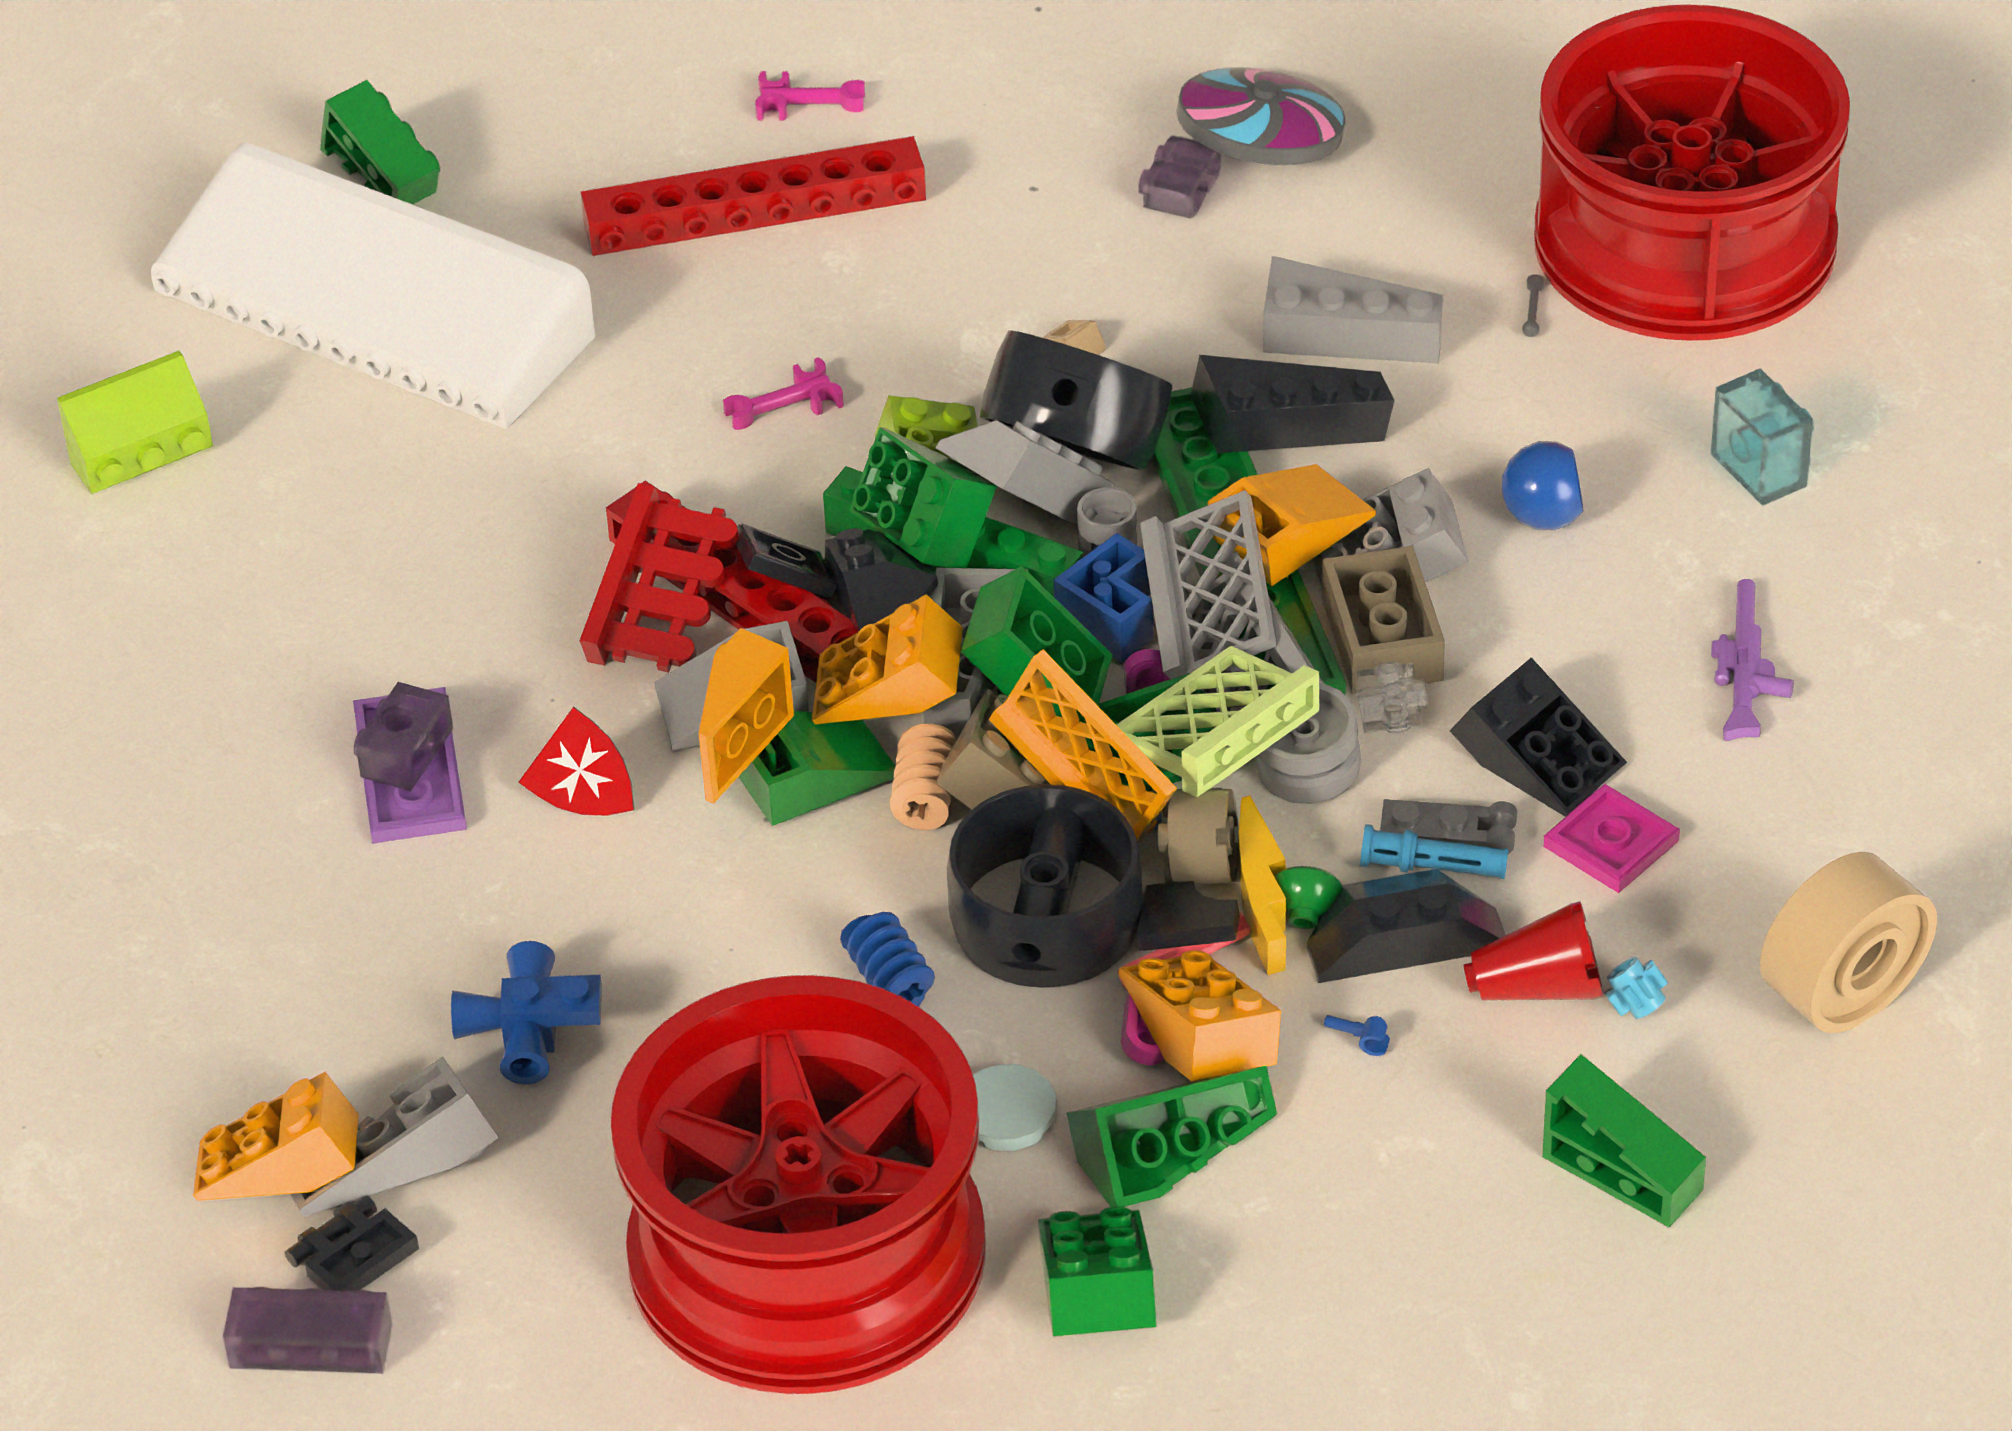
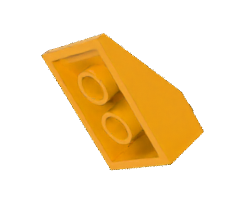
[699,628,794,804]

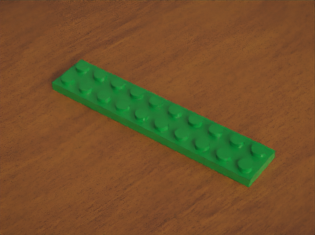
[1152,387,1346,695]

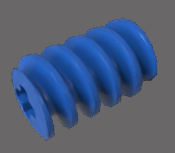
[840,912,935,1006]

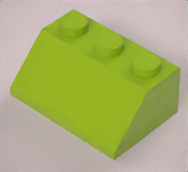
[57,350,213,494]

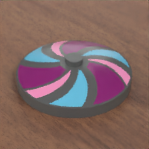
[1176,67,1346,165]

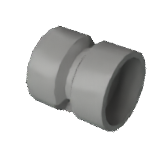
[1077,487,1137,557]

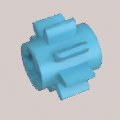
[1605,957,1668,1019]

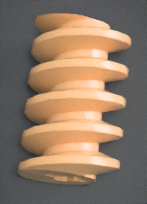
[890,724,957,830]

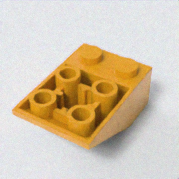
[1208,464,1376,586]
[812,594,963,724]
[1119,950,1281,1081]
[193,1072,359,1201]

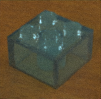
[1711,368,1814,506]

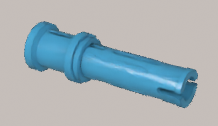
[1360,824,1509,879]

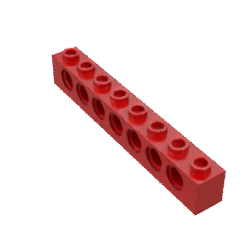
[580,136,926,256]
[606,480,857,683]

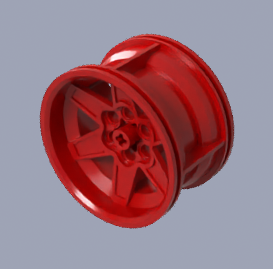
[1534,4,1850,341]

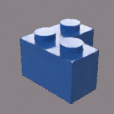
[1053,533,1154,663]

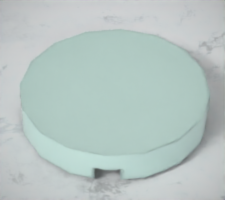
[973,1065,1056,1151]

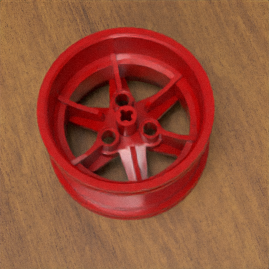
[611,975,986,1394]

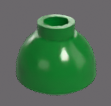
[1275,866,1342,929]

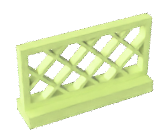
[1117,646,1319,797]

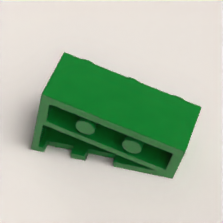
[320,80,440,205]

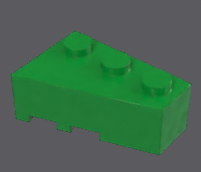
[1542,1054,1706,1227]

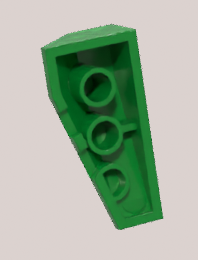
[1066,1065,1277,1207]

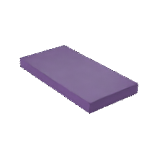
[353,687,467,844]

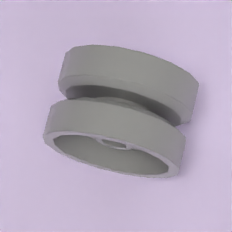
[1256,683,1361,804]

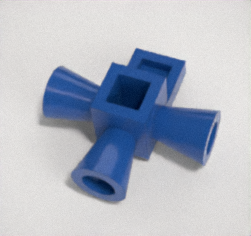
[451,941,602,1084]

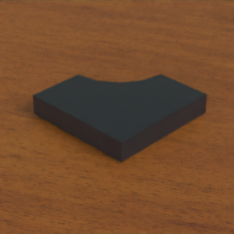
[1137,881,1240,951]

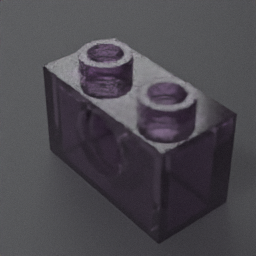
[353,682,453,791]

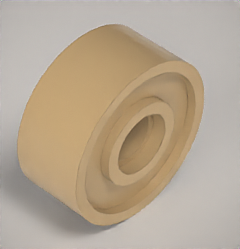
[1760,852,1937,1033]

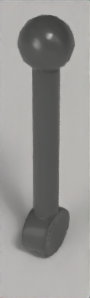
[1522,274,1544,337]

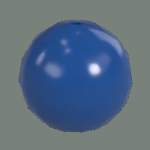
[1502,441,1583,531]

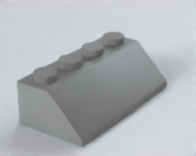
[936,420,1114,526]

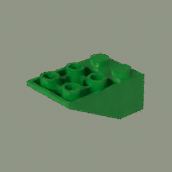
[849,427,997,568]
[739,711,896,826]
[1038,1206,1157,1337]

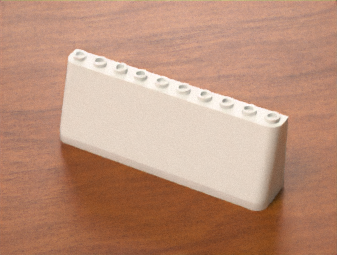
[151,143,595,429]

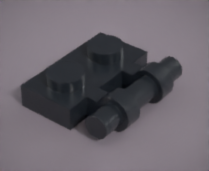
[285,1195,419,1305]

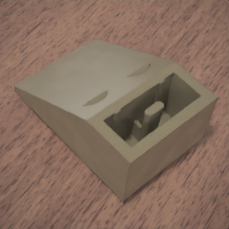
[936,689,1050,809]

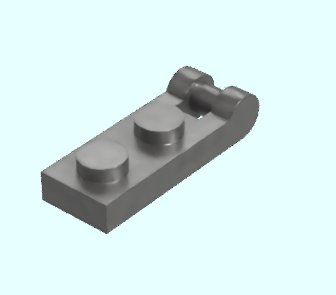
[1380,799,1518,854]

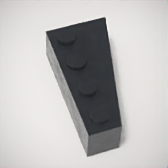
[1190,355,1395,453]

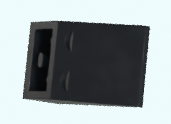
[1450,657,1627,816]

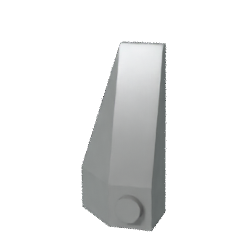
[290,1057,498,1217]

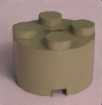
[1158,788,1238,885]

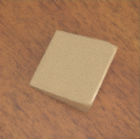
[1042,320,1106,355]

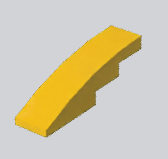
[1238,795,1286,975]

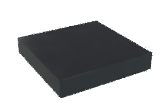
[736,523,837,599]

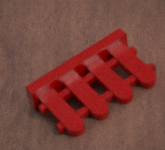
[579,483,739,673]

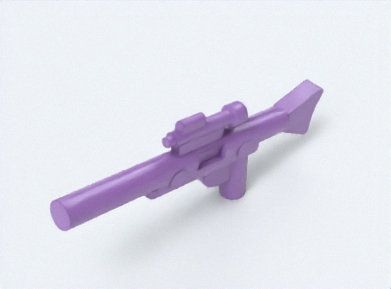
[1711,579,1794,741]

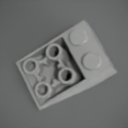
[1315,467,1468,584]
[654,621,809,750]

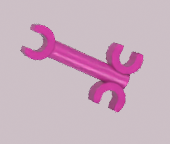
[755,71,865,121]
[723,357,843,430]

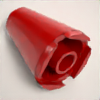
[1463,901,1604,1001]

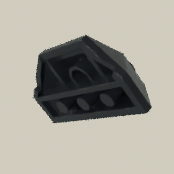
[825,528,938,633]
[1307,869,1506,983]

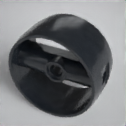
[980,330,1173,471]
[947,784,1143,988]

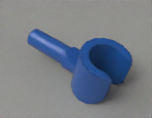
[1324,1015,1390,1056]

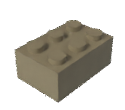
[1322,546,1445,694]

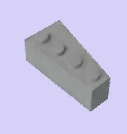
[1263,256,1443,364]

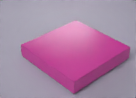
[1543,784,1680,893]

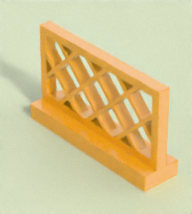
[989,650,1177,843]

